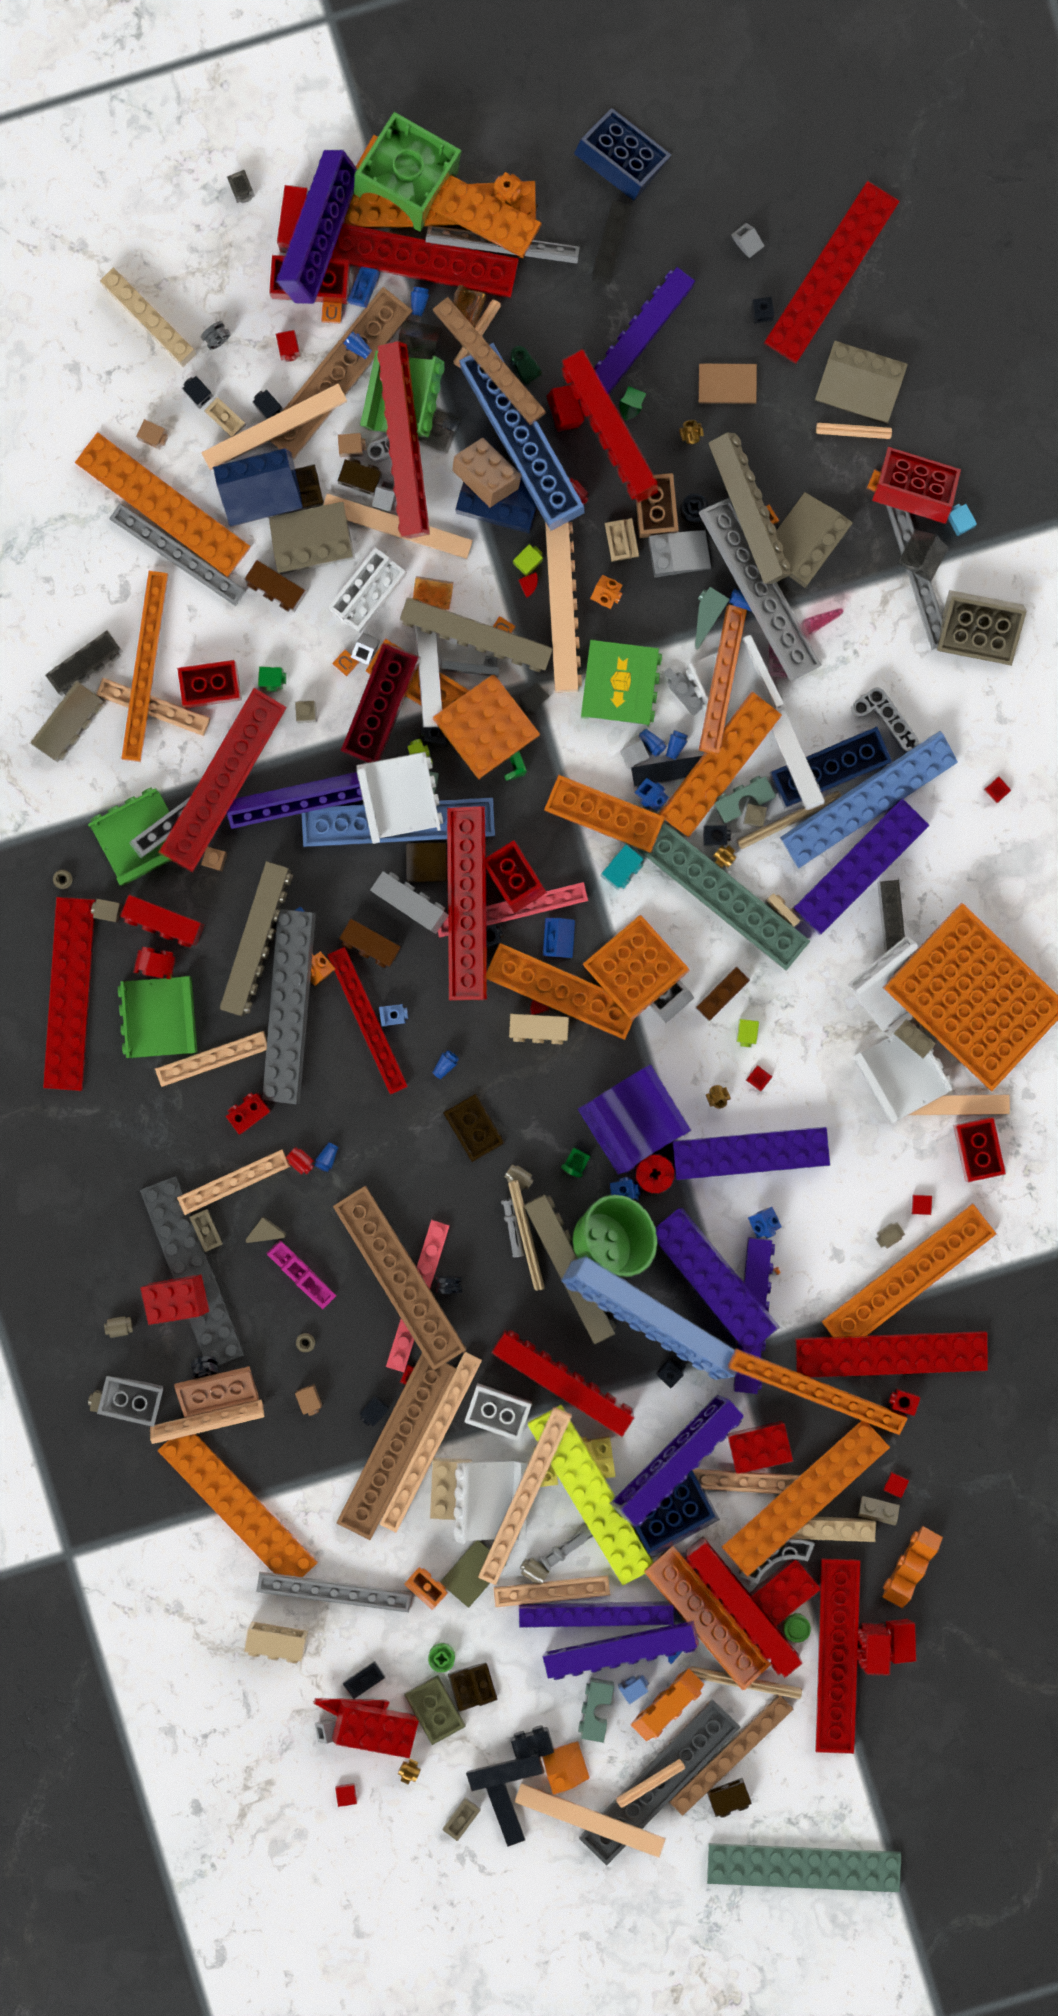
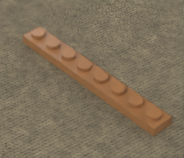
[433,297,545,425]
[669,1695,794,1816]

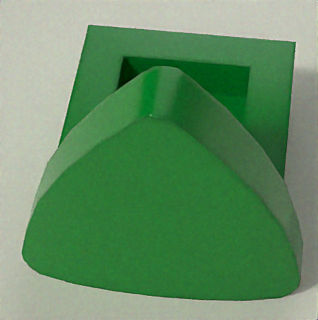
[619,386,646,420]
[504,751,527,781]
[561,1147,590,1178]

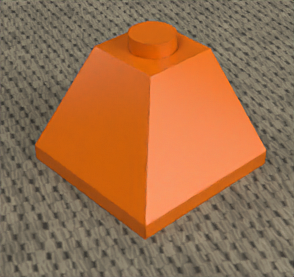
[543,1741,590,1795]

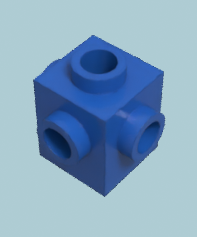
[634,778,669,812]
[610,1177,641,1201]
[748,1207,782,1239]

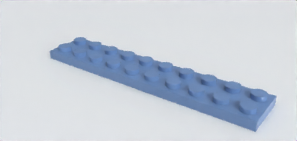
[780,731,958,868]
[302,798,495,847]

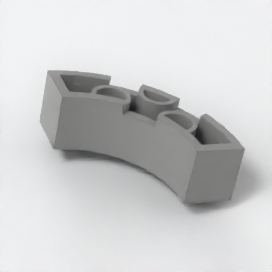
[738,1539,815,1584]

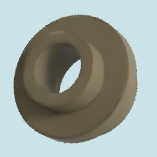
[53,870,73,889]
[296,1333,315,1352]

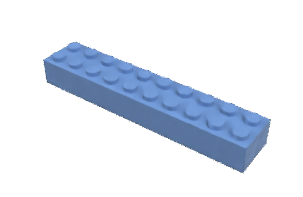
[459,343,585,531]
[562,1257,737,1380]

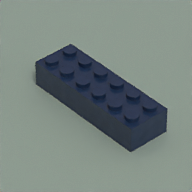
[769,727,892,809]

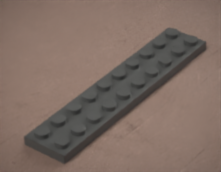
[262,909,316,1105]
[140,1176,245,1366]
[579,1699,740,1866]

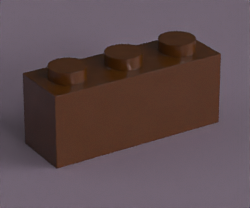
[245,560,307,612]
[339,919,402,968]
[695,967,750,1021]

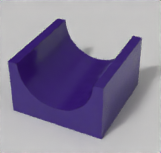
[578,1065,692,1174]

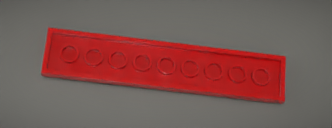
[764,181,900,364]
[330,224,519,298]
[159,688,287,872]
[447,806,487,1000]
[43,897,96,1091]
[795,1331,988,1377]
[815,1558,860,1754]

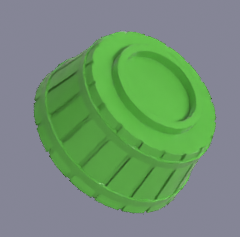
[573,1195,657,1278]

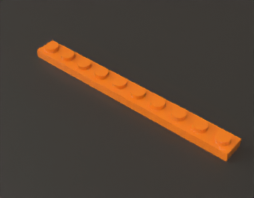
[121,571,168,762]
[728,1349,908,1435]

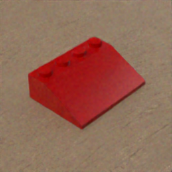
[872,447,961,524]

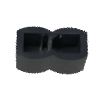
[511,1725,554,1759]

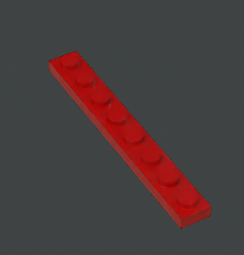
[328,947,408,1095]

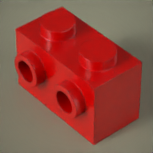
[546,385,584,432]
[225,1092,271,1135]
[886,1619,916,1664]

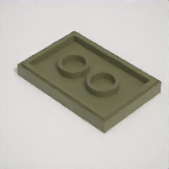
[440,1540,507,1608]
[404,1675,466,1745]

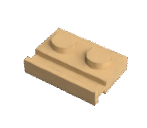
[605,518,639,562]

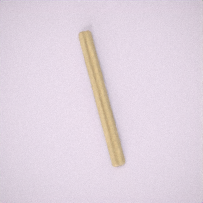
[737,791,842,849]
[508,1180,544,1290]
[690,1666,802,1699]

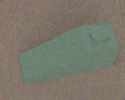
[694,587,729,650]

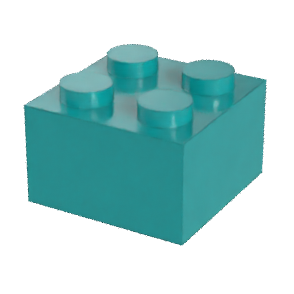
[600,844,643,890]

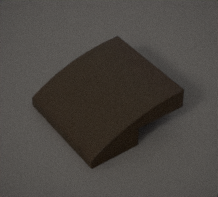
[295,464,324,508]
[406,843,448,882]
[448,1663,498,1712]

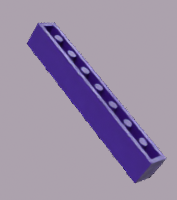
[594,267,695,395]
[227,772,363,829]
[733,1237,775,1394]
[519,1601,674,1628]
[542,1621,699,1680]

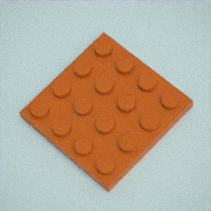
[432,674,540,779]
[583,914,690,1021]

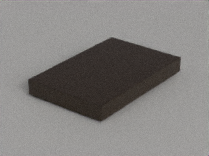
[443,1094,505,1162]

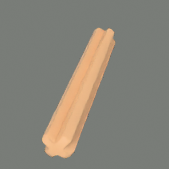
[454,299,501,368]
[816,423,892,439]
[617,1759,685,1808]

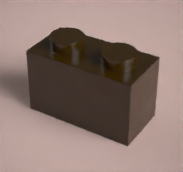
[337,458,382,496]
[707,1778,752,1818]

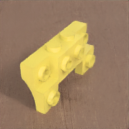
[534,1436,615,1487]

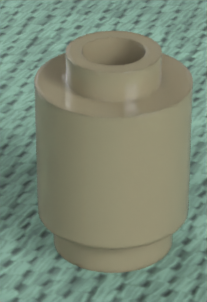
[504,1164,534,1191]
[875,1222,905,1249]
[104,1316,133,1338]
[520,1557,549,1584]

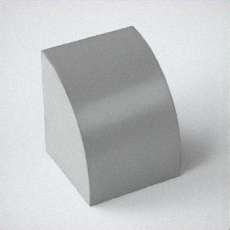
[731,223,764,258]
[372,478,396,512]
[351,632,381,665]
[620,740,650,769]
[315,1718,337,1744]

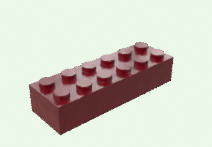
[340,643,421,763]

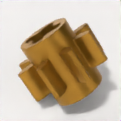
[679,420,704,444]
[713,845,737,868]
[706,1085,731,1109]
[398,1759,421,1785]

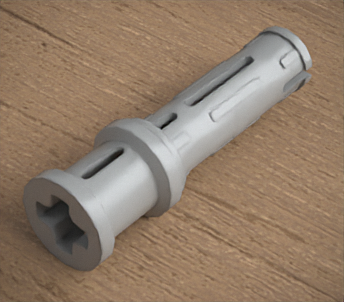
[501,1198,525,1257]
[539,1526,593,1571]

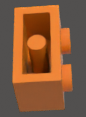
[404,1567,448,1610]

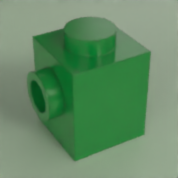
[258,666,287,692]

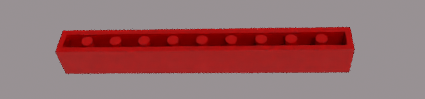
[377,341,430,539]

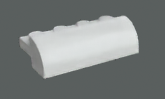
[328,548,407,633]

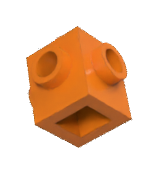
[494,172,522,206]
[590,575,623,609]
[310,951,335,986]

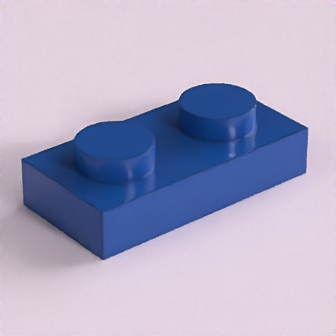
[347,267,380,308]

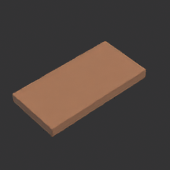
[175,1366,259,1418]

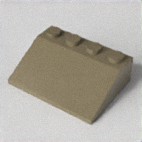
[815,341,908,424]
[776,492,853,588]
[269,502,355,574]
[937,590,1027,666]
[30,681,104,762]

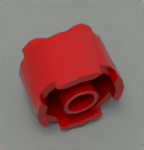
[134,947,176,980]
[636,1154,674,1193]

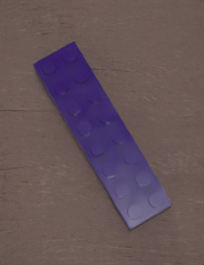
[277,150,357,304]
[792,798,930,935]
[672,1126,830,1180]
[655,1208,780,1353]
[609,1394,744,1527]

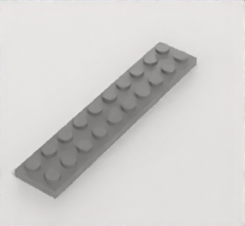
[699,498,822,681]

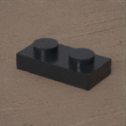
[343,1661,386,1700]

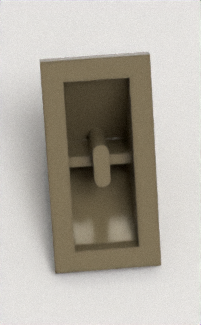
[246,1217,286,1243]

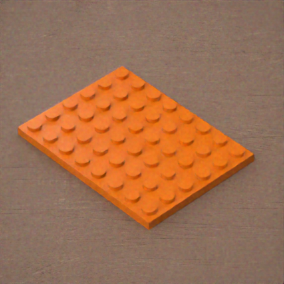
[882,903,1058,1091]

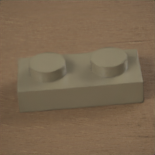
[894,1019,936,1059]
[189,1209,223,1252]
[858,1496,900,1525]
[442,1797,481,1841]

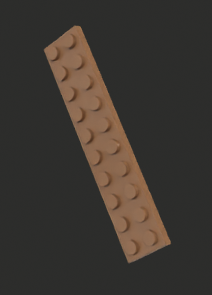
[269,287,413,460]
[333,1186,467,1371]
[336,1353,457,1540]

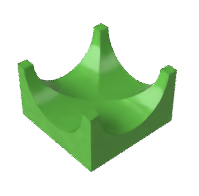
[354,112,461,232]

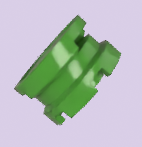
[783,1613,811,1643]
[428,1643,455,1673]

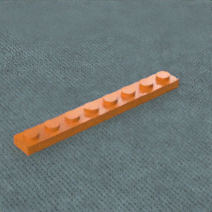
[699,604,747,755]

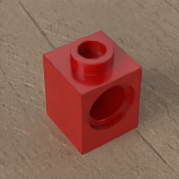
[276,330,300,362]
[889,1388,920,1416]

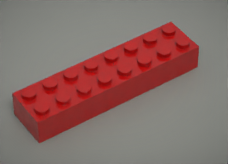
[561,349,658,503]
[492,1329,635,1437]
[685,1536,803,1678]

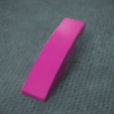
[266,1240,336,1309]

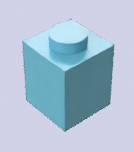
[948,504,977,536]

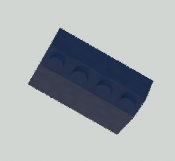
[574,108,671,201]
[213,448,303,527]
[455,478,537,534]
[635,1470,720,1556]

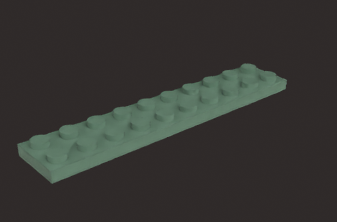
[638,822,810,971]
[707,1843,901,1892]

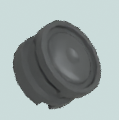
[201,321,231,350]

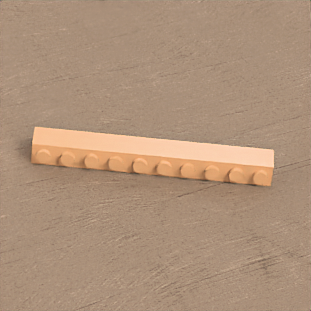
[545,522,582,693]

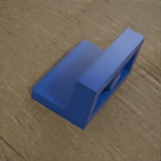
[543,918,575,958]

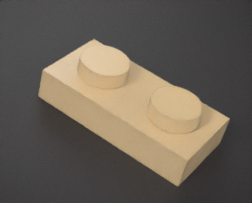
[204,397,246,437]
[766,893,800,927]

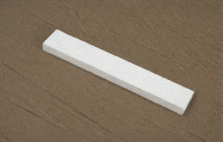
[415,625,442,727]
[771,710,825,810]

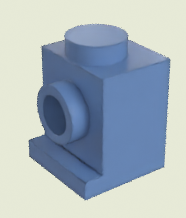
[379,1004,408,1026]
[618,1675,649,1705]

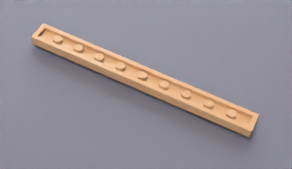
[379,1352,482,1533]
[478,1407,572,1585]

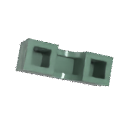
[714,775,776,824]
[578,1678,614,1743]

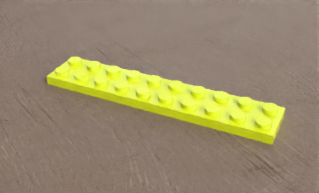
[527,1405,654,1586]

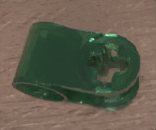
[511,346,543,385]

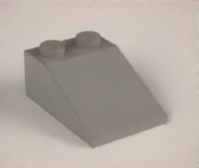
[648,530,711,578]
[650,980,694,1023]
[97,1376,163,1427]

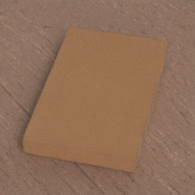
[699,364,757,404]

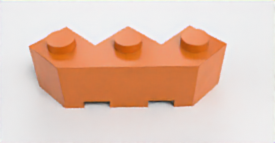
[882,1526,943,1608]
[631,1668,705,1742]

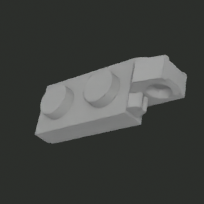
[664,667,705,717]

